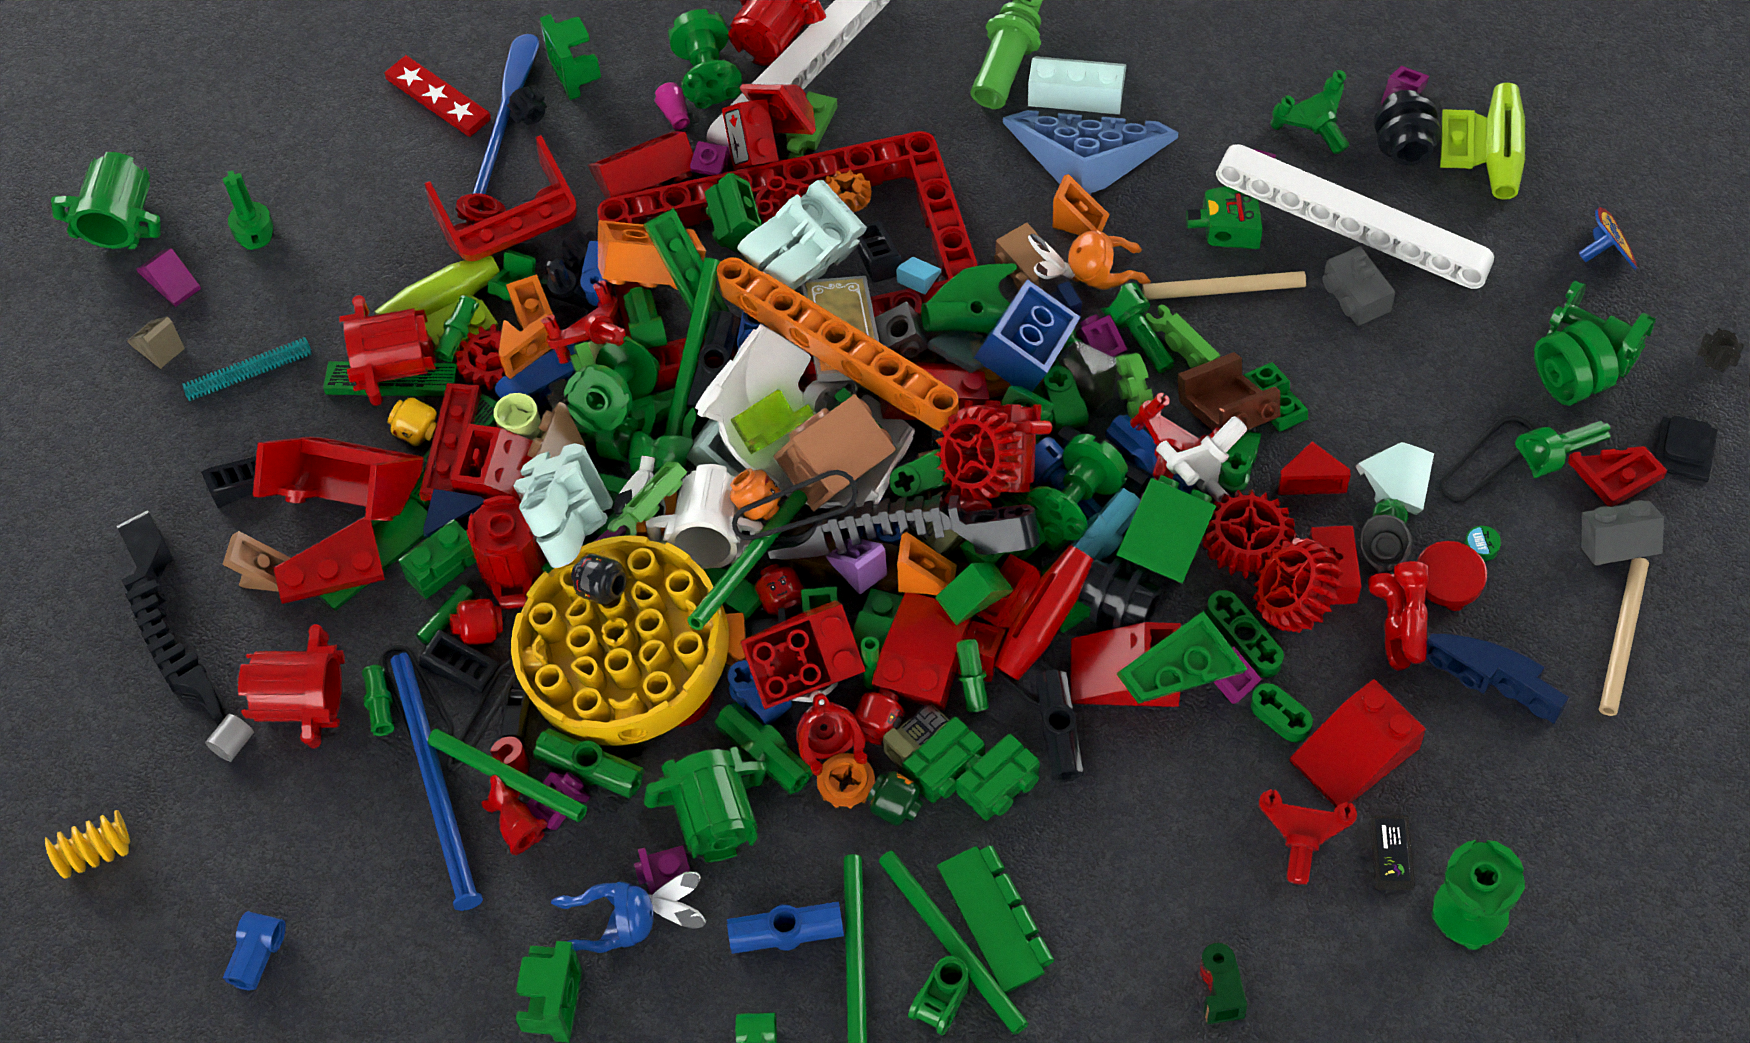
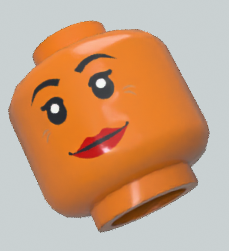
[730,468,781,520]

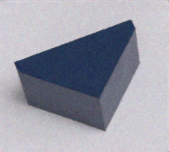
[423,489,484,540]

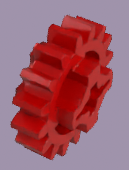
[455,324,506,391]

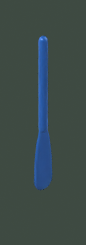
[472,34,539,194]

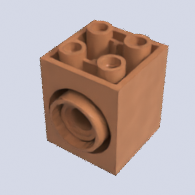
[773,394,896,512]

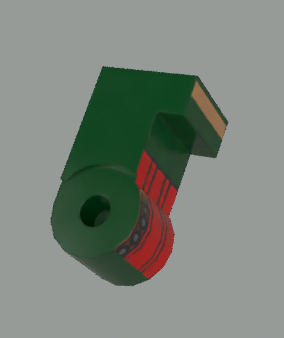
[1200,943,1248,1025]

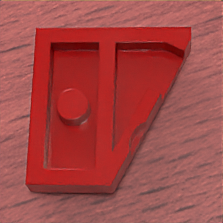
[1568,446,1667,507]

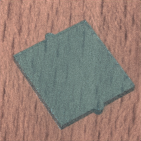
[927,331,985,373]

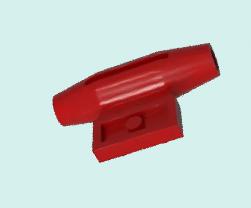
[975,545,1094,681]

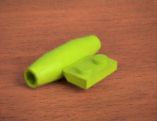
[1440,83,1525,200]
[374,255,500,352]

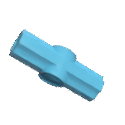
[1072,488,1141,564]

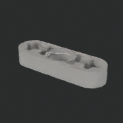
[802,380,875,413]

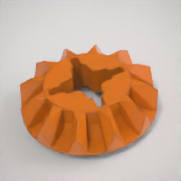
[825,169,872,213]
[817,753,875,809]

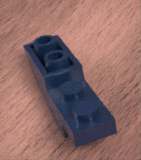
[1426,634,1569,724]

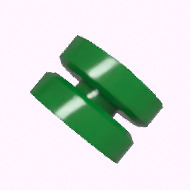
[1534,320,1619,406]

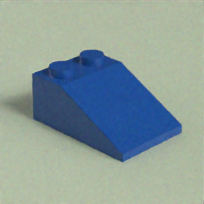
[974,279,1081,392]

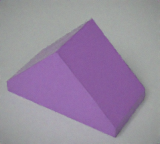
[826,538,887,594]

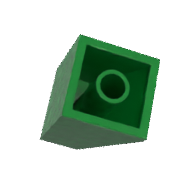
[1116,475,1216,583]

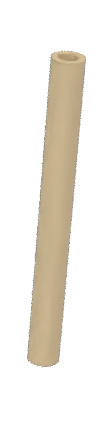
[1142,271,1306,300]
[1599,557,1649,716]

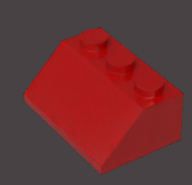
[588,131,694,199]
[879,362,989,420]

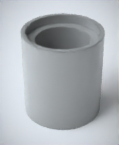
[205,714,254,762]

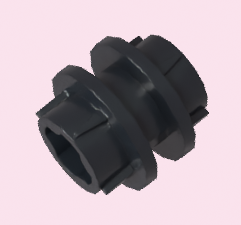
[1374,90,1442,166]
[1078,556,1162,629]

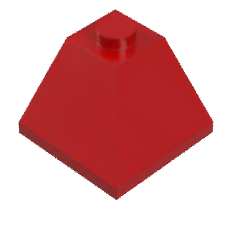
[739,84,816,135]

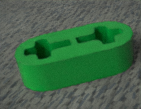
[1251,683,1313,743]

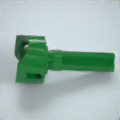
[223,170,273,250]
[1100,282,1174,374]
[573,417,639,462]
[1515,420,1611,478]

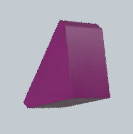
[137,248,201,307]

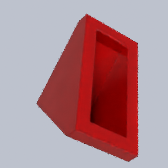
[1277,441,1351,495]

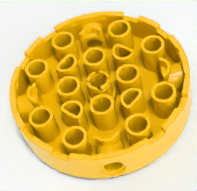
[511,536,729,746]

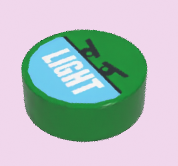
[1464,526,1501,562]

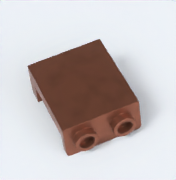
[1178,352,1280,430]

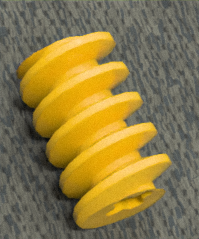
[45,810,130,879]

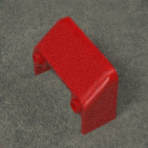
[424,135,577,261]
[253,437,424,521]

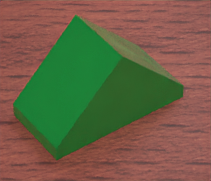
[936,562,1013,626]

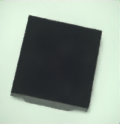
[1655,416,1718,482]

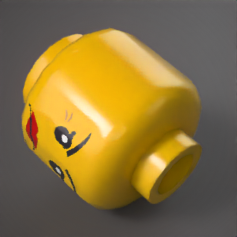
[387,397,437,447]

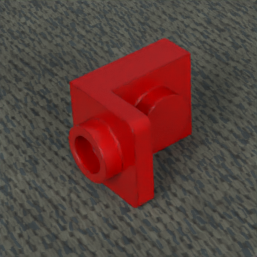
[958,621,1006,682]

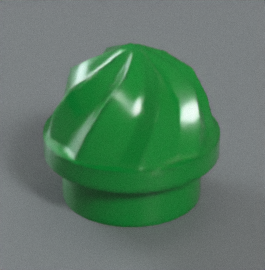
[1373,498,1408,524]

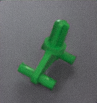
[1270,70,1349,154]

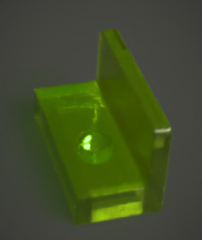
[731,390,814,454]

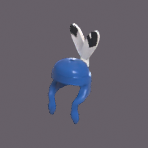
[551,872,706,953]

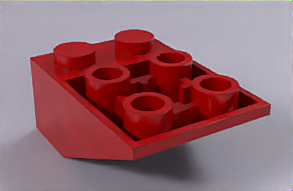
[451,424,533,502]
[740,600,866,709]
[1071,622,1181,707]

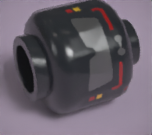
[571,554,627,604]

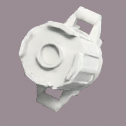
[646,464,763,569]

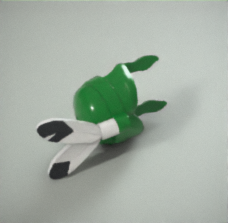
[613,403,696,517]

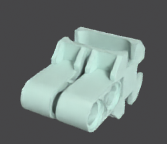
[737,180,867,290]
[514,443,613,568]

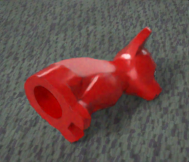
[481,775,548,856]

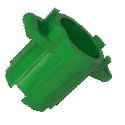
[51,152,161,249]
[644,747,767,863]

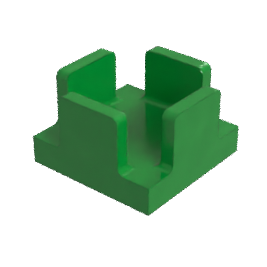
[539,14,601,100]
[516,941,583,1043]

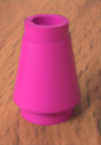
[655,82,690,130]

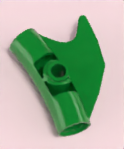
[921,263,1017,334]

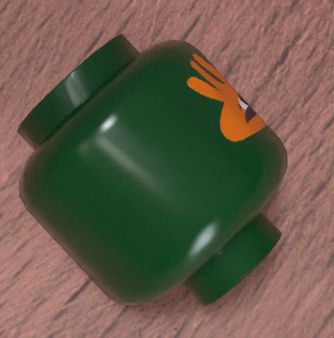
[866,771,924,826]

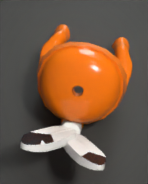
[1028,230,1151,290]

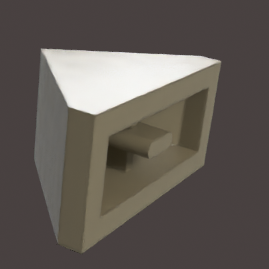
[127,316,185,369]

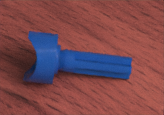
[1033,437,1103,520]

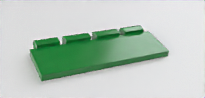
[319,497,428,611]
[937,846,1054,994]

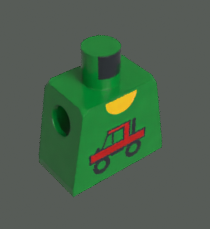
[1186,186,1263,249]

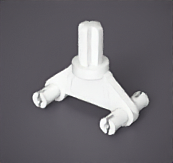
[1156,416,1247,502]

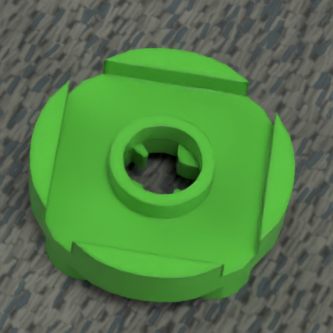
[1116,353,1153,419]

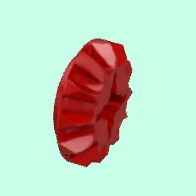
[455,193,506,225]

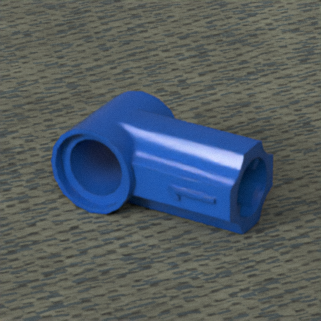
[223,911,286,991]

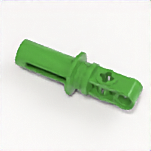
[970,0,1043,109]

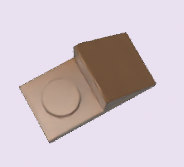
[222,531,290,592]

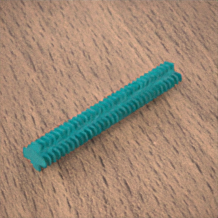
[182,337,312,401]

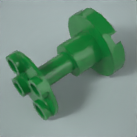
[668,9,742,109]
[1546,280,1657,378]
[564,336,660,431]
[1022,434,1128,542]
[1431,840,1525,950]

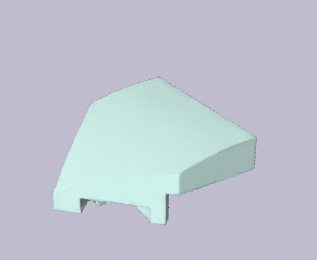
[1355,442,1434,515]

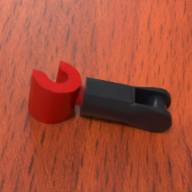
[490,685,532,774]

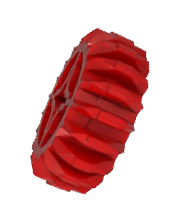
[934,405,1025,501]
[1202,489,1296,579]
[1253,537,1343,633]

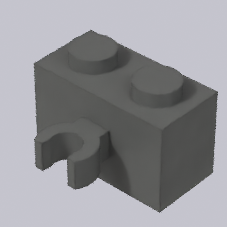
[1323,246,1395,326]
[1581,500,1664,565]

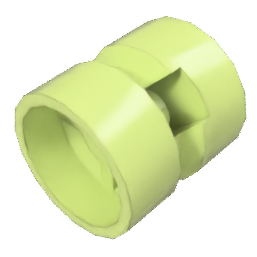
[494,393,543,441]

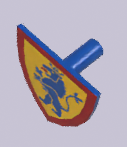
[1579,207,1637,270]

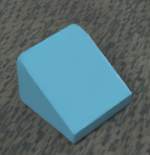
[896,257,941,295]

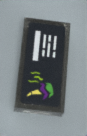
[1369,816,1415,890]

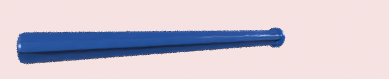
[390,653,483,911]

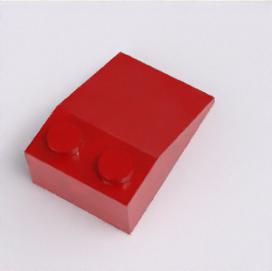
[872,592,972,711]
[1289,679,1426,807]

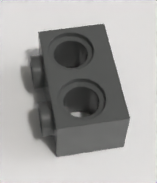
[875,302,930,359]

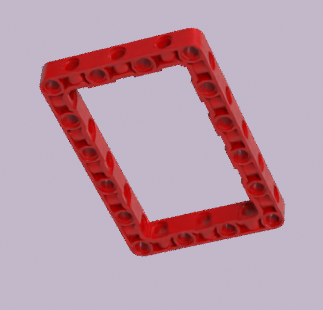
[597,131,978,392]

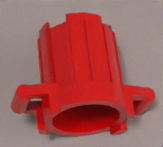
[728,0,826,66]
[339,295,436,406]
[965,400,1052,492]
[467,495,548,610]
[238,624,345,748]

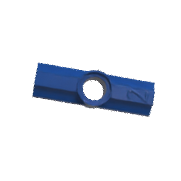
[1105,414,1198,494]
[727,902,844,954]

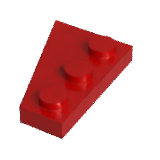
[274,517,385,604]

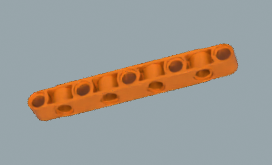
[717,257,959,431]

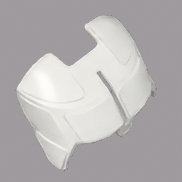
[695,324,915,508]

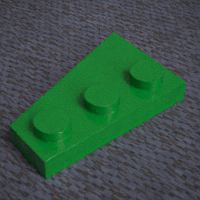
[1116,611,1248,704]

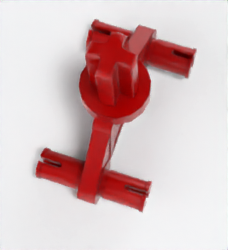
[541,280,626,364]
[1130,393,1220,481]
[1258,789,1357,885]

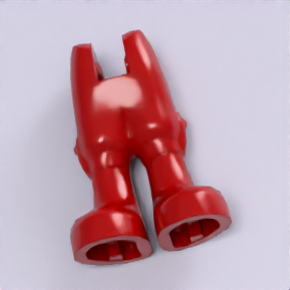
[1368,561,1429,671]

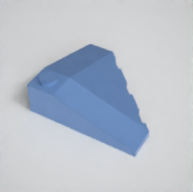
[1003,110,1178,195]

